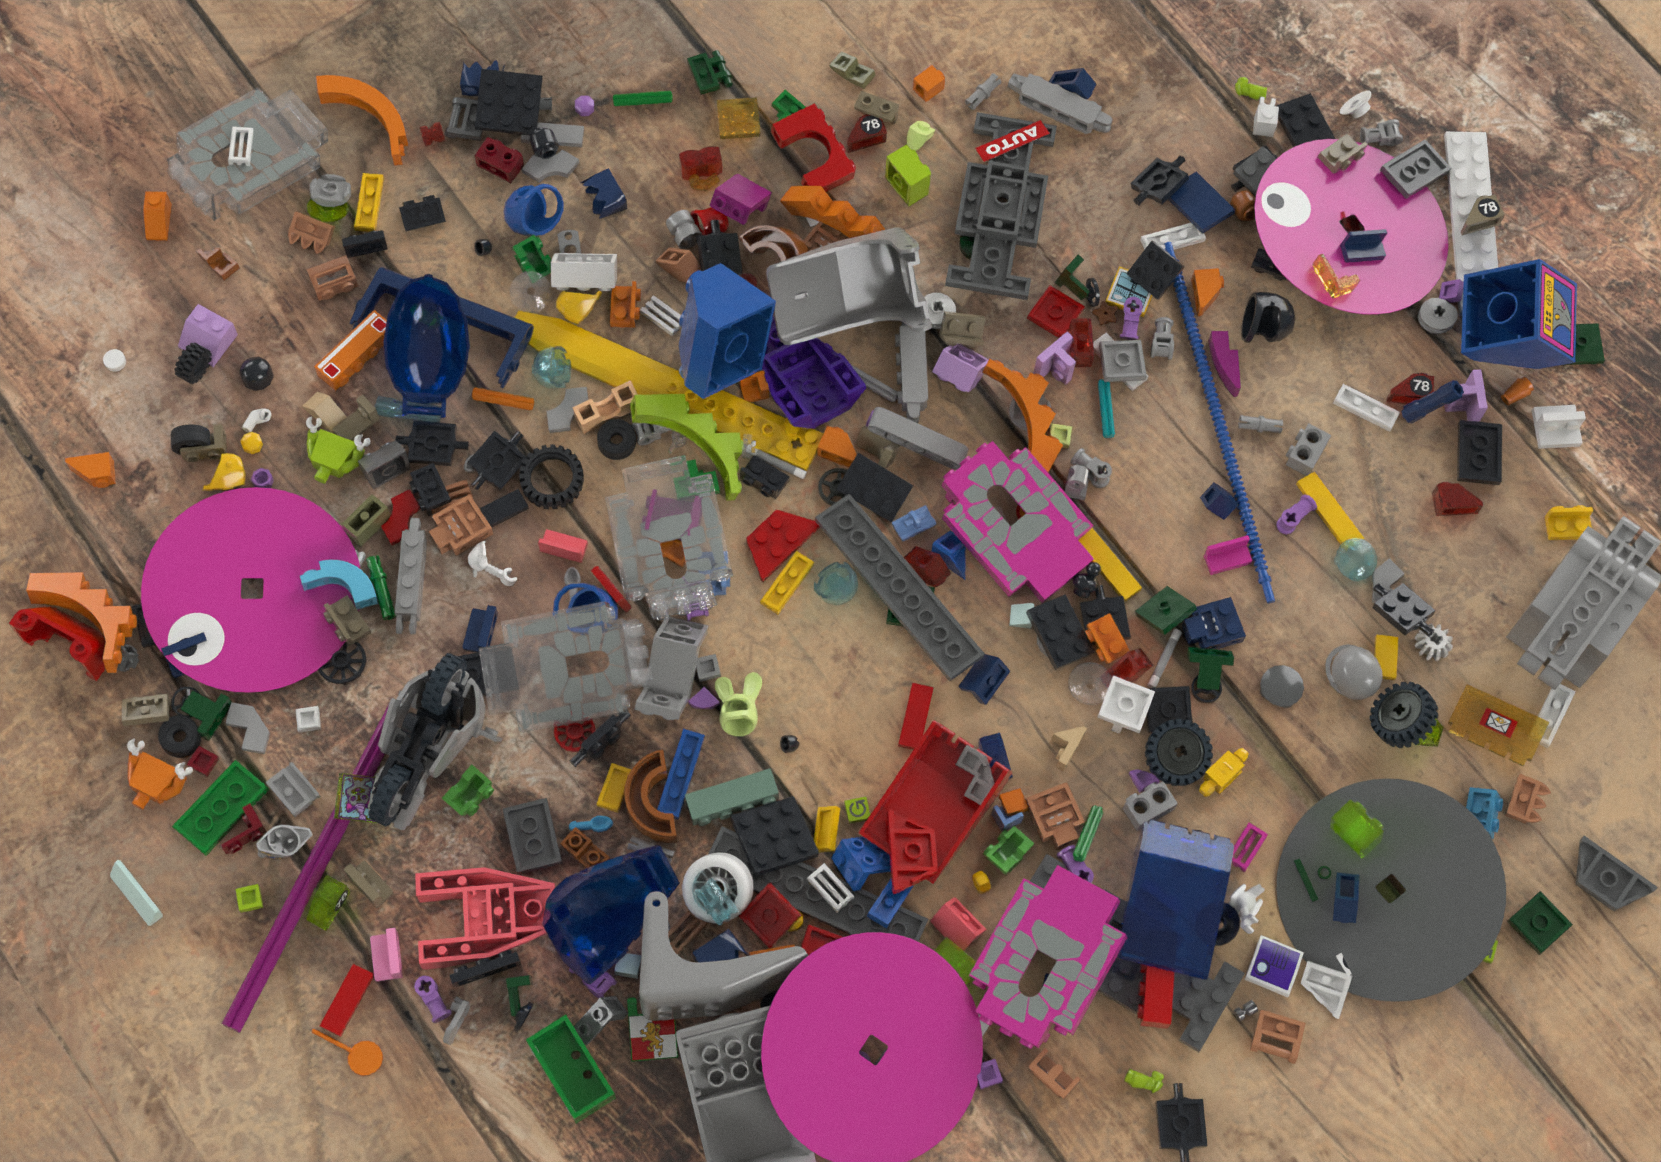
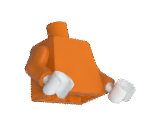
[127,738,193,810]

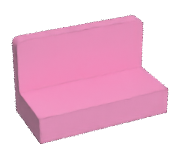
[370,928,403,982]

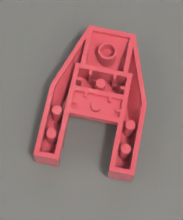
[415,867,558,970]

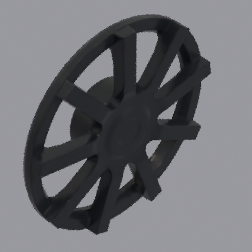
[318,642,367,685]

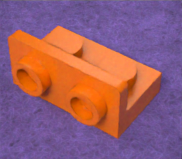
[610,281,641,328]
[1085,613,1130,664]

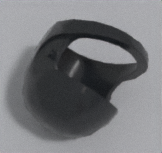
[1241,292,1296,343]

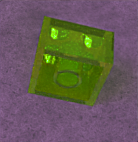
[1330,799,1384,859]

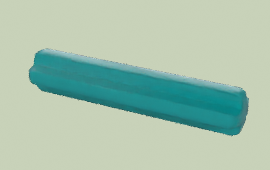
[1098,379,1115,438]

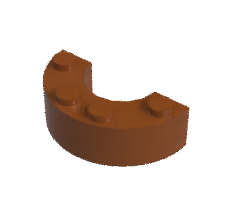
[738,225,809,261]
[624,749,677,843]

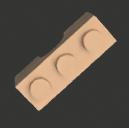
[572,381,638,434]

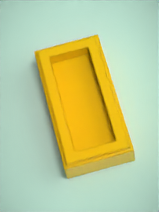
[1374,634,1398,680]
[597,763,631,813]
[814,806,840,853]

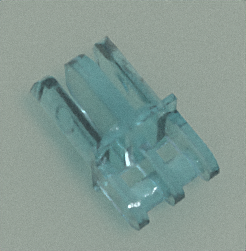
[694,878,738,926]

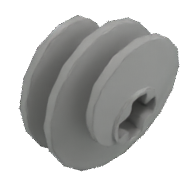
[1418,298,1458,334]

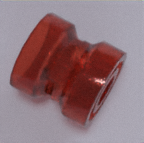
[420,122,445,147]

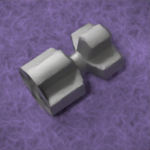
[1233,1000,1258,1022]

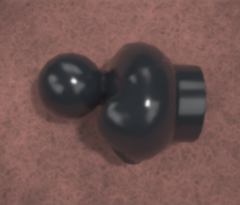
[1072,562,1101,598]

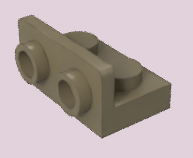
[854,91,899,124]
[1318,134,1368,174]
[939,311,986,348]
[323,595,371,646]
[121,694,172,726]
[344,861,394,908]

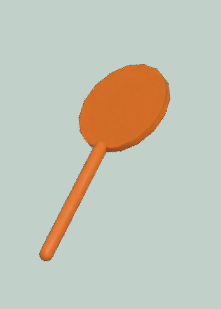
[312,1029,383,1076]

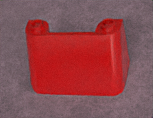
[9,606,106,681]

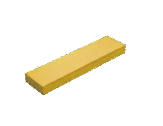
[1296,471,1365,551]
[1078,528,1142,602]

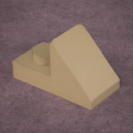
[1051,726,1087,772]

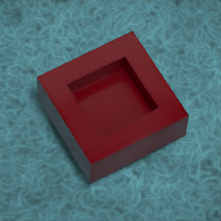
[186,746,220,777]

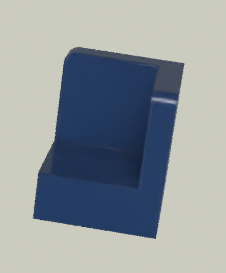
[1200,482,1238,520]

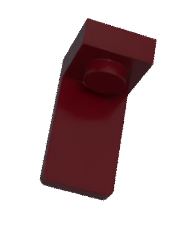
[220,804,267,854]

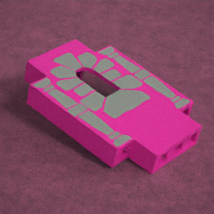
[941,441,1094,603]
[969,865,1127,1049]

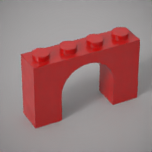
[771,103,856,192]

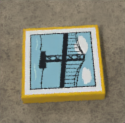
[1105,266,1152,318]

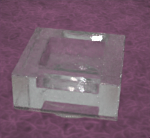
[742,434,756,459]

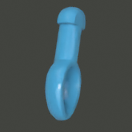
[569,815,613,833]

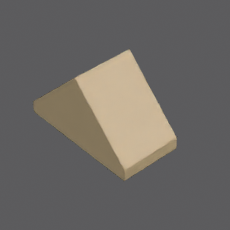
[302,392,347,433]

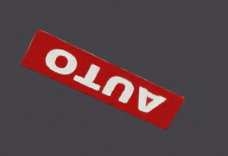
[975,120,1050,162]

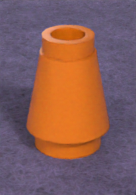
[1501,377,1534,406]

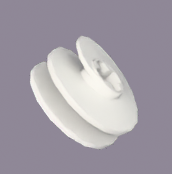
[924,293,956,329]

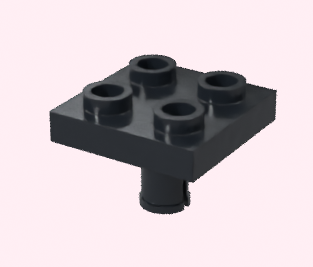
[1126,241,1185,300]

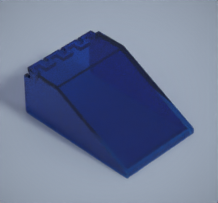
[1116,819,1234,980]

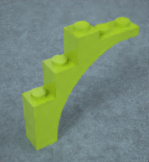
[630,394,744,501]

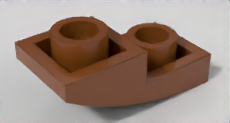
[560,827,611,876]

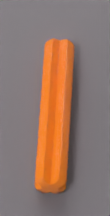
[472,387,534,410]

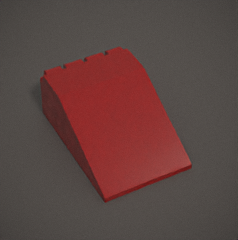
[859,720,1013,884]

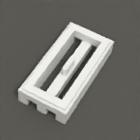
[228,127,254,166]
[640,295,681,337]
[807,863,854,913]

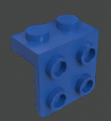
[831,837,891,891]

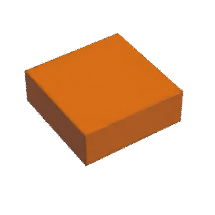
[999,788,1029,817]

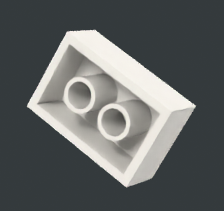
[551,253,617,291]

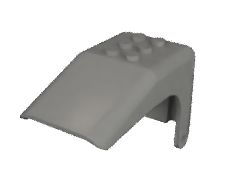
[766,228,932,345]
[639,891,808,1021]

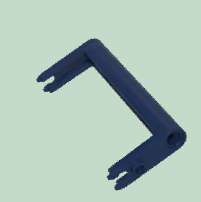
[350,267,534,389]

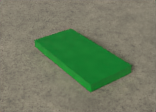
[172,760,269,856]

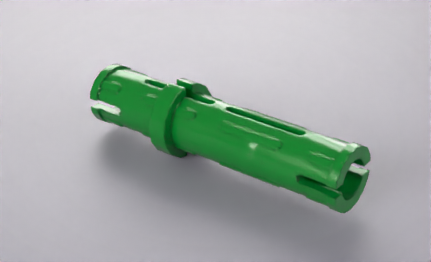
[366,555,396,621]

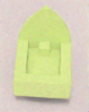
[907,121,935,151]

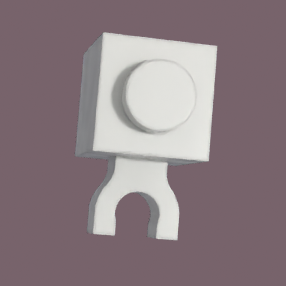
[1253,97,1279,137]

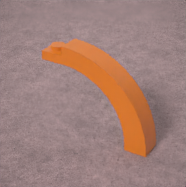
[316,75,408,166]

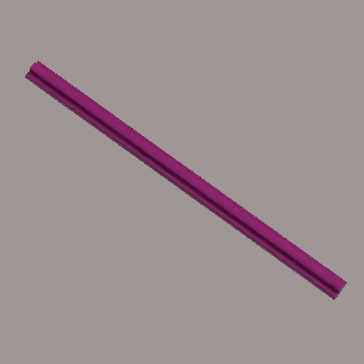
[221,702,390,1033]

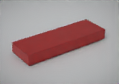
[898,683,934,750]
[319,964,374,1037]

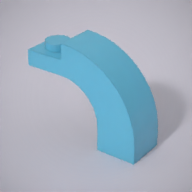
[300,560,378,610]

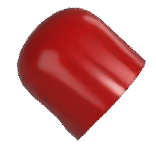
[691,207,729,235]

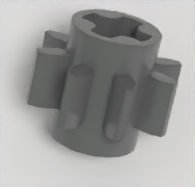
[117,644,139,672]

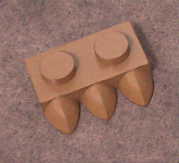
[288,211,335,254]
[1505,774,1551,824]

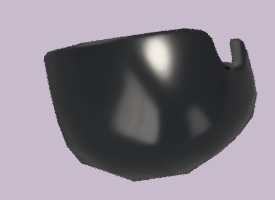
[239,356,274,391]

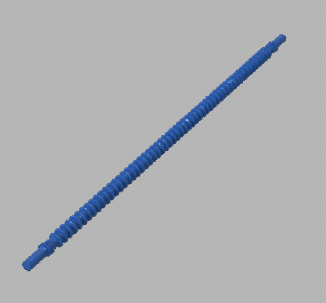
[1164,242,1275,604]

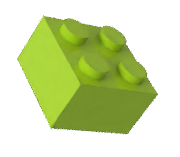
[885,144,931,206]

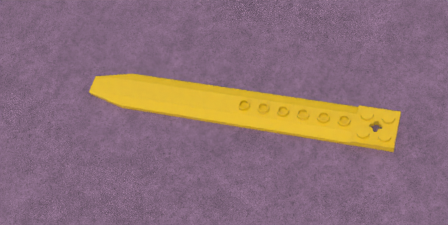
[514,311,824,471]

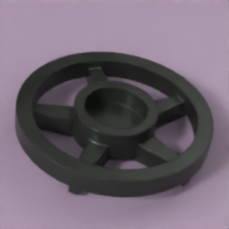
[818,468,847,506]

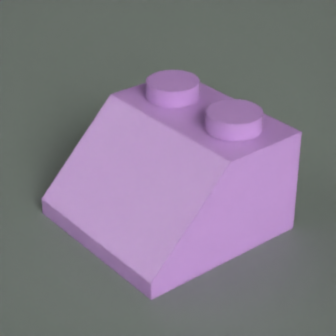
[178,304,238,367]
[932,344,989,392]

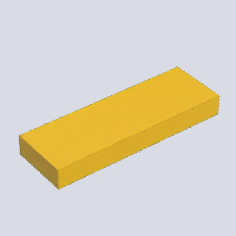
[354,173,384,232]
[760,551,814,615]

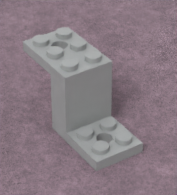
[635,616,709,720]

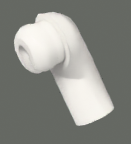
[241,409,272,433]

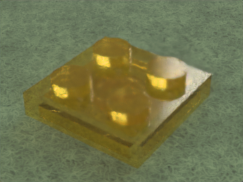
[717,97,761,139]

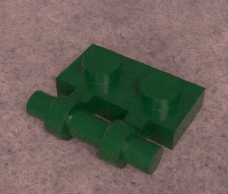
[687,50,733,95]

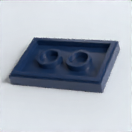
[1168,171,1235,234]

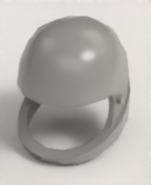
[1325,644,1383,700]

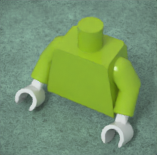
[306,416,371,484]

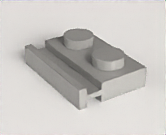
[266,762,321,817]

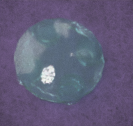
[1334,538,1377,581]

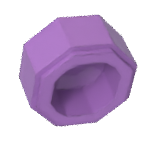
[575,96,594,116]
[251,468,274,488]

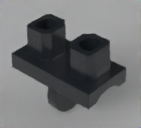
[1251,248,1286,281]

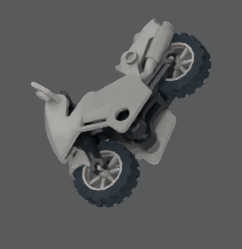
[368,653,503,830]

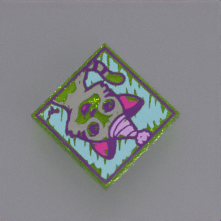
[334,773,377,823]

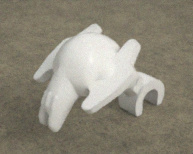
[468,541,517,586]
[1229,884,1265,934]

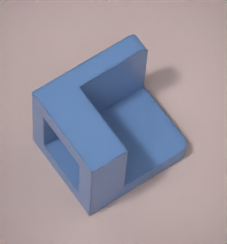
[991,805,1024,832]

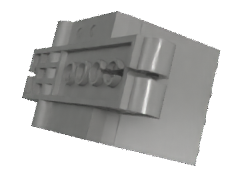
[1506,516,1661,690]

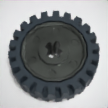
[1370,682,1439,748]
[1145,719,1213,786]

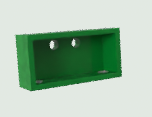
[526,1015,616,1124]

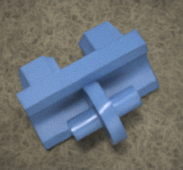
[892,505,936,542]

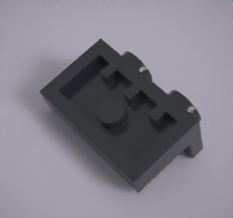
[399,195,446,232]
[342,230,388,258]
[740,455,790,500]
[409,463,451,516]

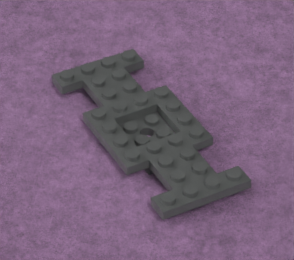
[945,112,1057,300]
[1030,854,1245,1053]

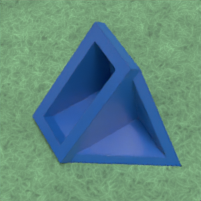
[931,530,966,580]

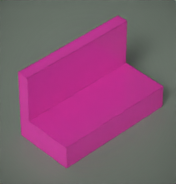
[1204,535,1253,575]

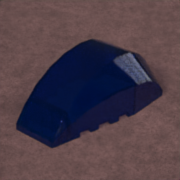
[542,845,680,985]

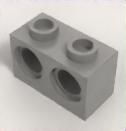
[1286,423,1331,476]
[1123,781,1178,831]

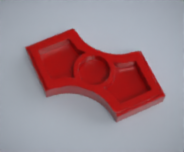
[381,489,420,546]

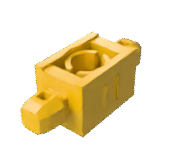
[1199,748,1249,797]

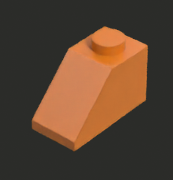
[143,191,172,241]
[1191,268,1224,317]
[817,425,857,468]
[65,452,116,488]

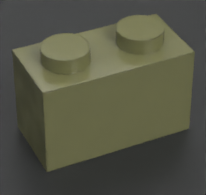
[342,494,391,547]

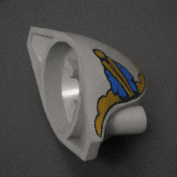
[256,825,312,859]

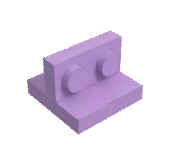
[1033,332,1076,385]
[1444,370,1488,422]

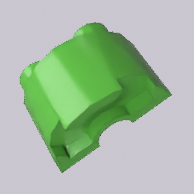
[442,764,494,817]
[983,826,1034,875]

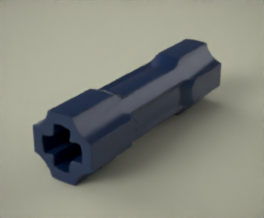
[1401,380,1464,424]

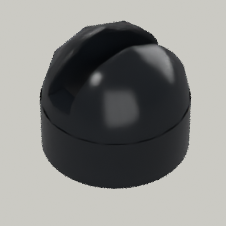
[474,239,492,256]
[780,735,799,753]

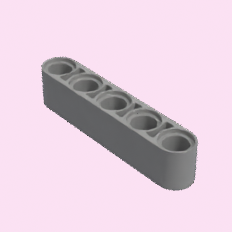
[867,407,969,470]

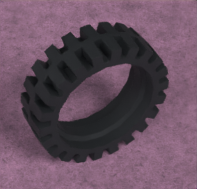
[519,444,584,510]

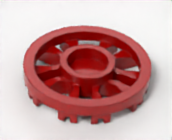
[554,711,596,753]

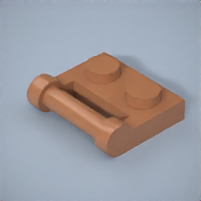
[1250,1009,1306,1064]

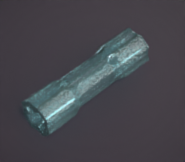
[375,396,442,423]

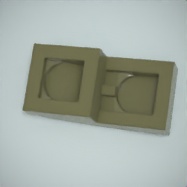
[830,52,876,89]

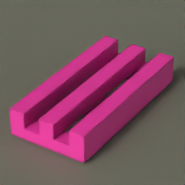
[1225,823,1268,872]

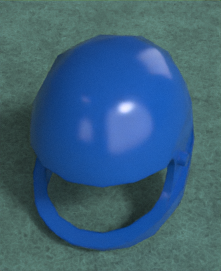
[503,184,564,237]
[553,583,618,635]

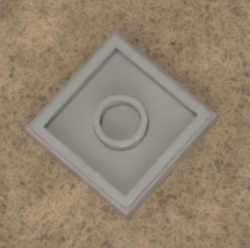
[1099,340,1147,382]

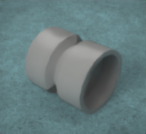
[666,210,702,249]

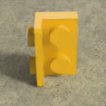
[1545,505,1593,540]

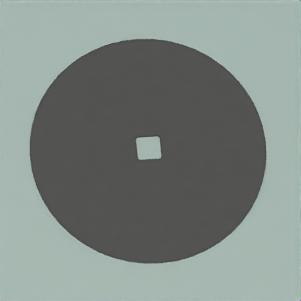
[1276,778,1506,1002]

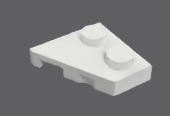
[1301,961,1353,1019]

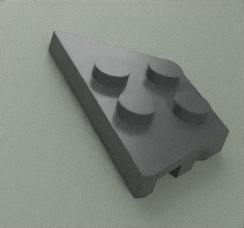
[1576,836,1658,911]

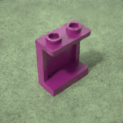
[710,173,772,225]

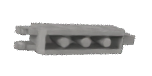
[1008,73,1113,134]
[895,322,928,423]
[395,518,427,634]

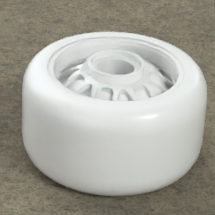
[682,852,753,923]

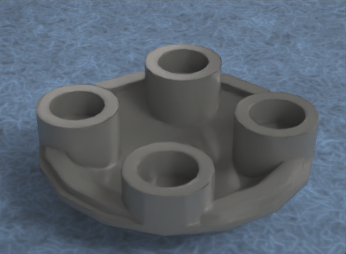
[1260,665,1304,708]

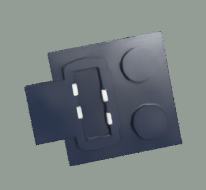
[1182,597,1246,650]

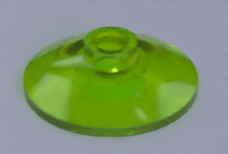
[307,198,349,222]

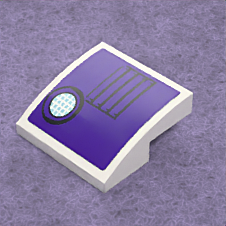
[1245,935,1304,997]

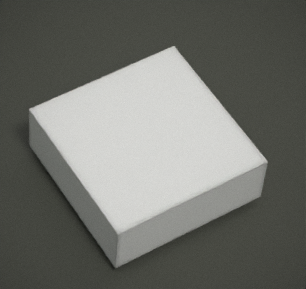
[296,706,321,732]

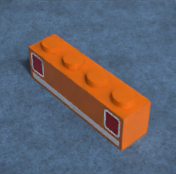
[314,310,395,391]

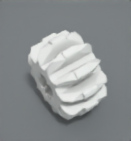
[1415,623,1453,661]

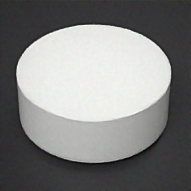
[103,349,126,372]

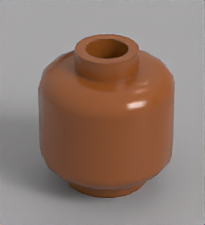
[1230,190,1256,221]

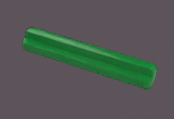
[613,91,673,106]
[1073,805,1104,862]

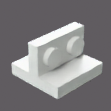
[1532,405,1586,449]
[1097,676,1155,734]

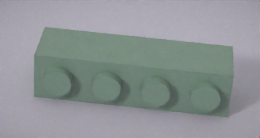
[685,768,779,826]

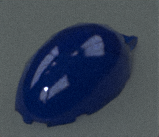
[383,274,470,418]

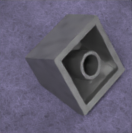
[358,440,411,490]

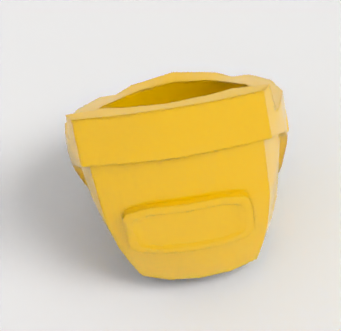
[556,291,602,324]
[202,453,246,491]

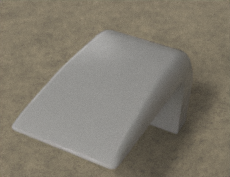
[676,1005,816,1162]

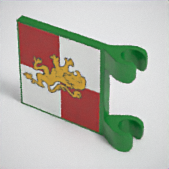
[627,997,678,1062]

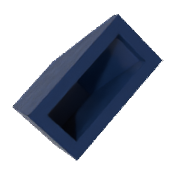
[1049,68,1097,100]
[1333,872,1360,923]

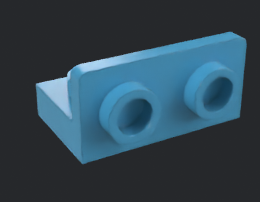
[1466,787,1503,839]

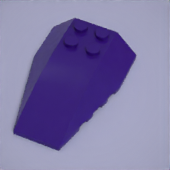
[762,316,866,429]

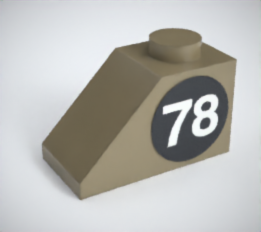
[1460,194,1505,236]

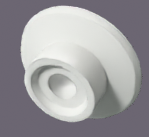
[1340,91,1371,118]

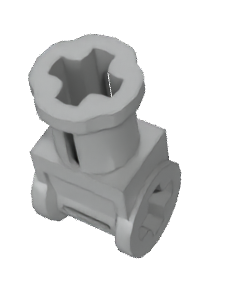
[1360,119,1403,146]
[1150,317,1174,360]
[631,422,675,445]
[1070,448,1112,488]

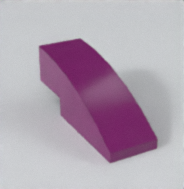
[1208,331,1241,397]

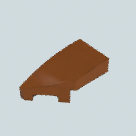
[196,247,240,281]

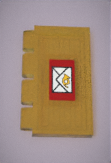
[1448,684,1549,766]

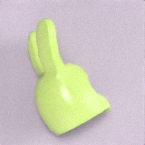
[715,672,762,736]

